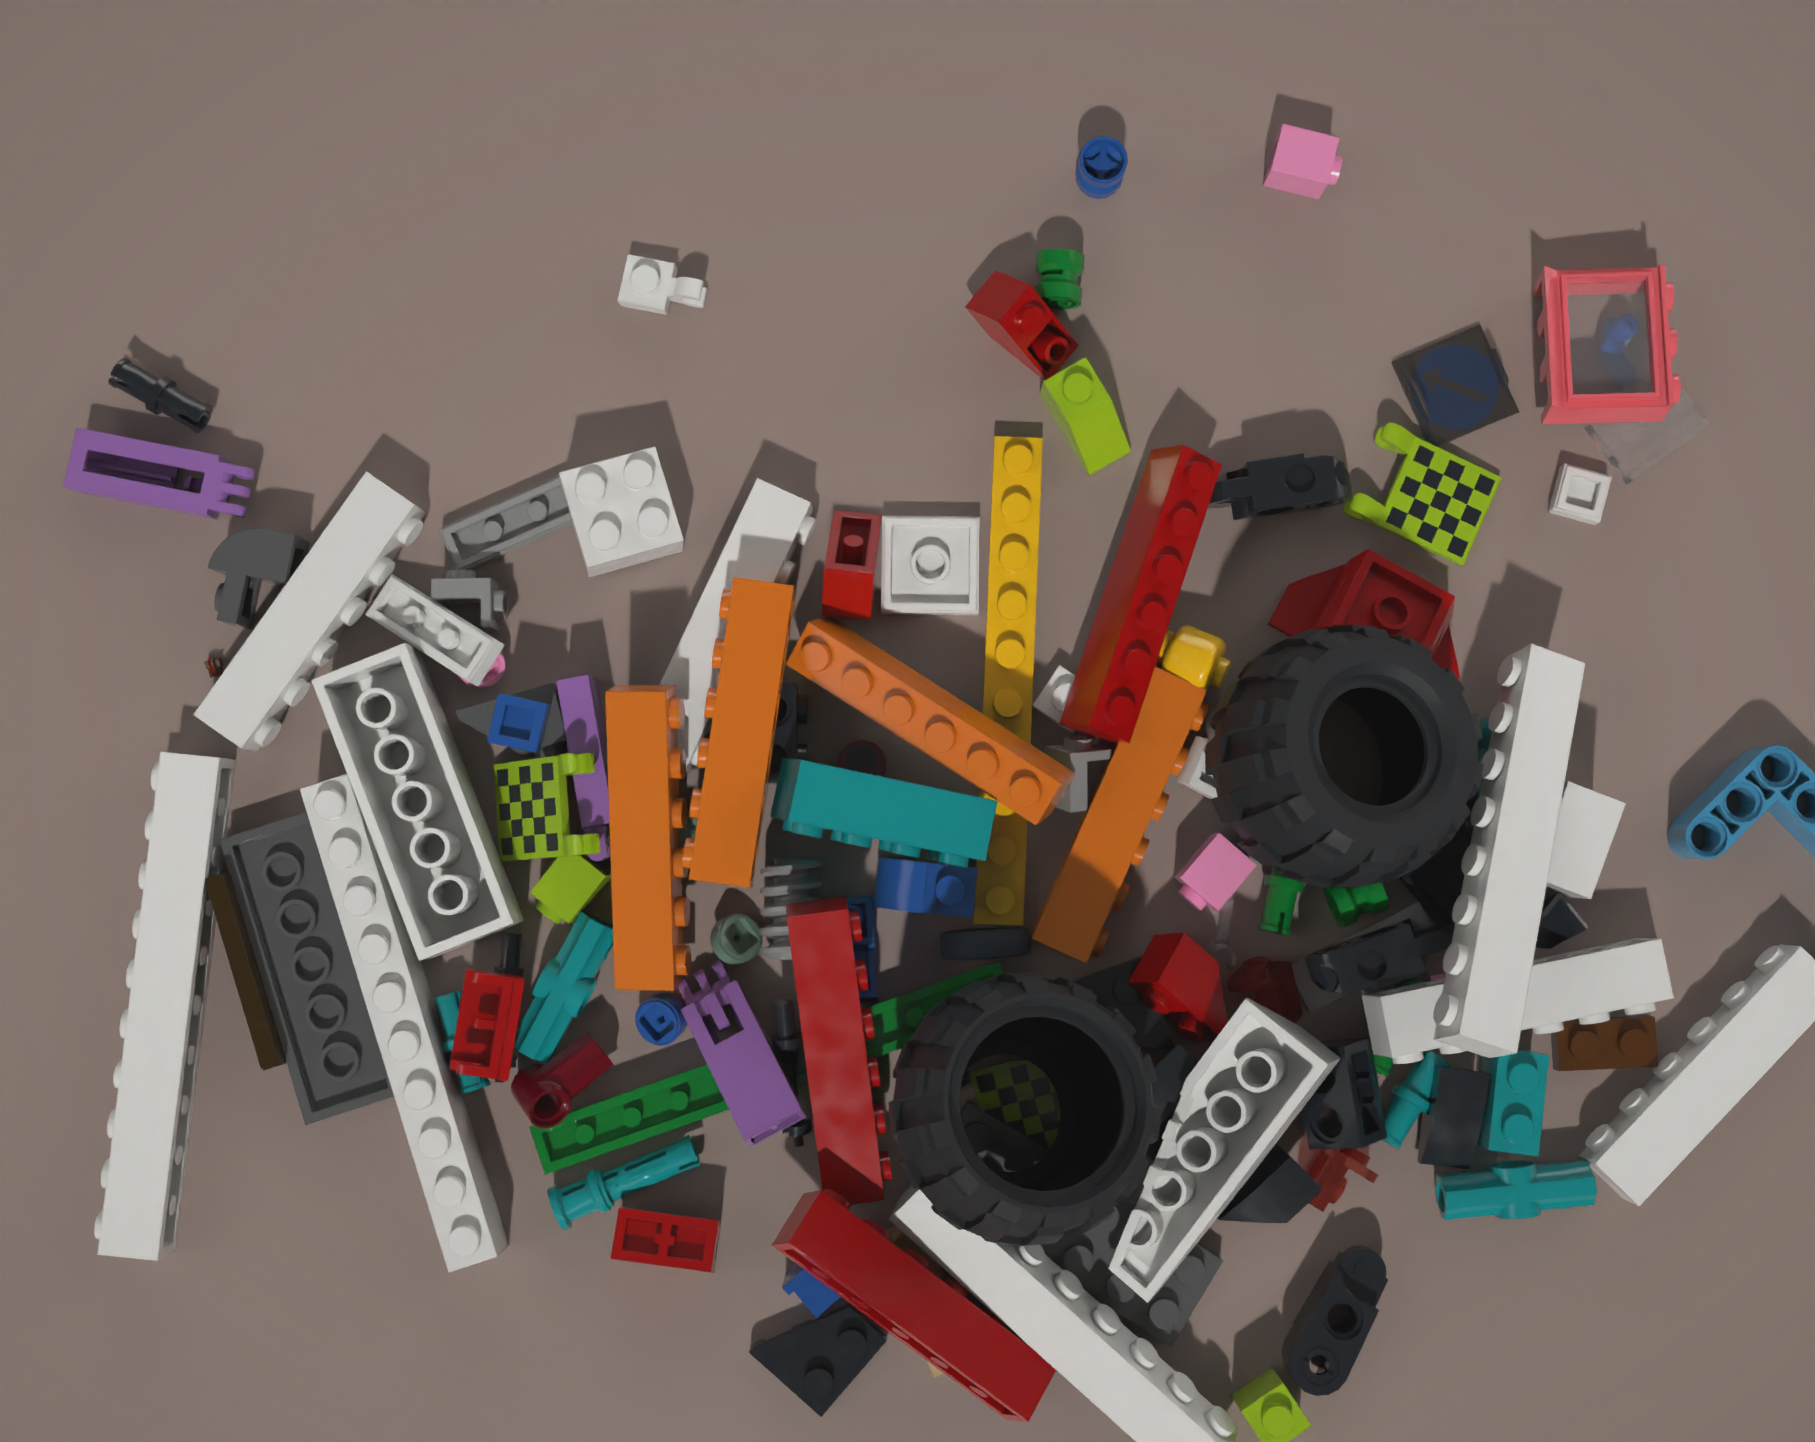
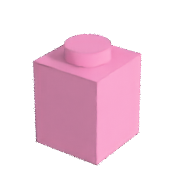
[1263,124,1343,200]
[1174,833,1257,911]

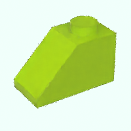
[1040,357,1131,476]

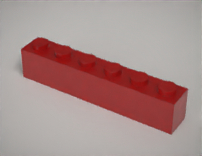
[1059,445,1222,743]
[785,896,892,1205]
[771,1189,1056,1422]

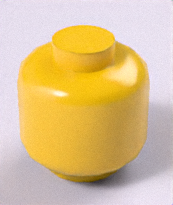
[1156,625,1232,693]

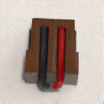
[204,656,223,678]

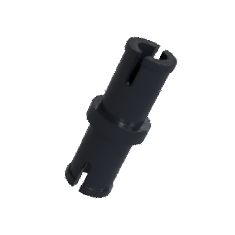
[108,358,213,433]

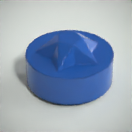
[635,993,687,1046]

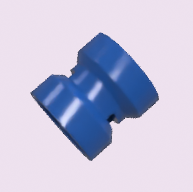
[1075,136,1128,199]

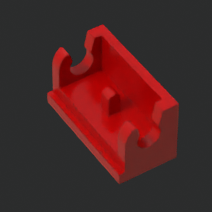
[449,968,525,1081]
[610,1207,720,1273]

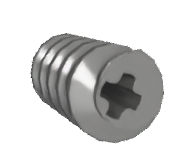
[759,859,823,960]

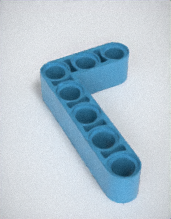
[1667,745,1815,860]

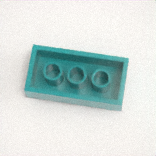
[770,758,997,868]

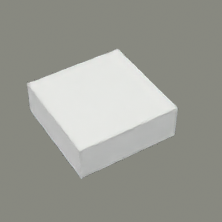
[1548,463,1612,525]

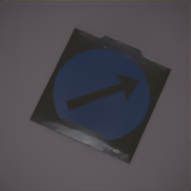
[1391,325,1519,447]

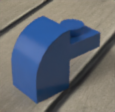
[873,857,978,918]

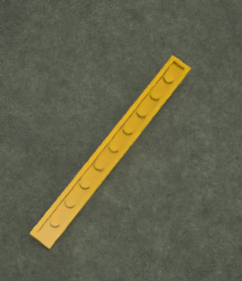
[973,436,1043,926]

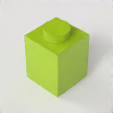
[530,855,611,924]
[1231,1367,1312,1442]

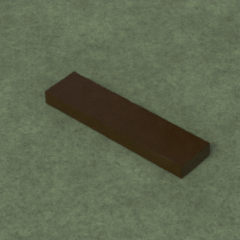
[205,873,286,1071]

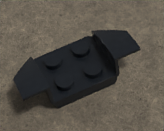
[1399,791,1589,949]
[1146,1043,1323,1223]

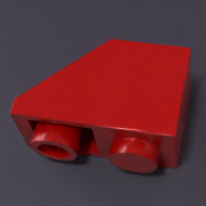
[965,270,1079,380]
[1128,932,1228,1043]

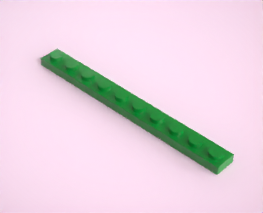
[529,960,1004,1175]

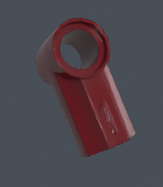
[511,1031,614,1129]

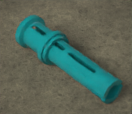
[547,1135,701,1230]

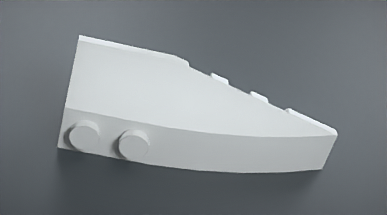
[1108,998,1341,1303]

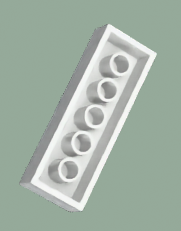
[311,643,524,961]

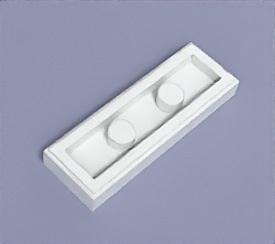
[365,574,505,687]

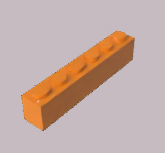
[682,577,796,888]
[786,616,1075,825]
[1029,667,1209,963]
[605,685,691,991]

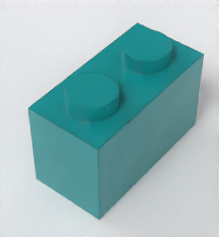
[1477,1048,1549,1157]

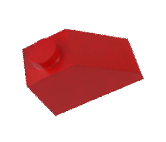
[821,510,882,620]

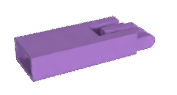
[63,427,255,520]
[556,675,611,861]
[677,959,807,1147]

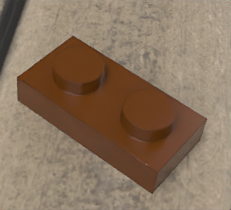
[1551,1015,1658,1071]

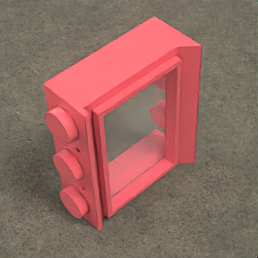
[1534,264,1681,424]

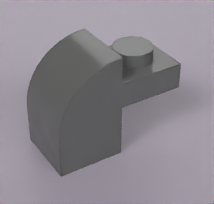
[208,528,309,629]

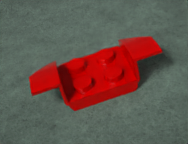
[1267,549,1460,680]

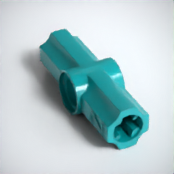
[514,911,613,1064]
[1434,1159,1597,1220]

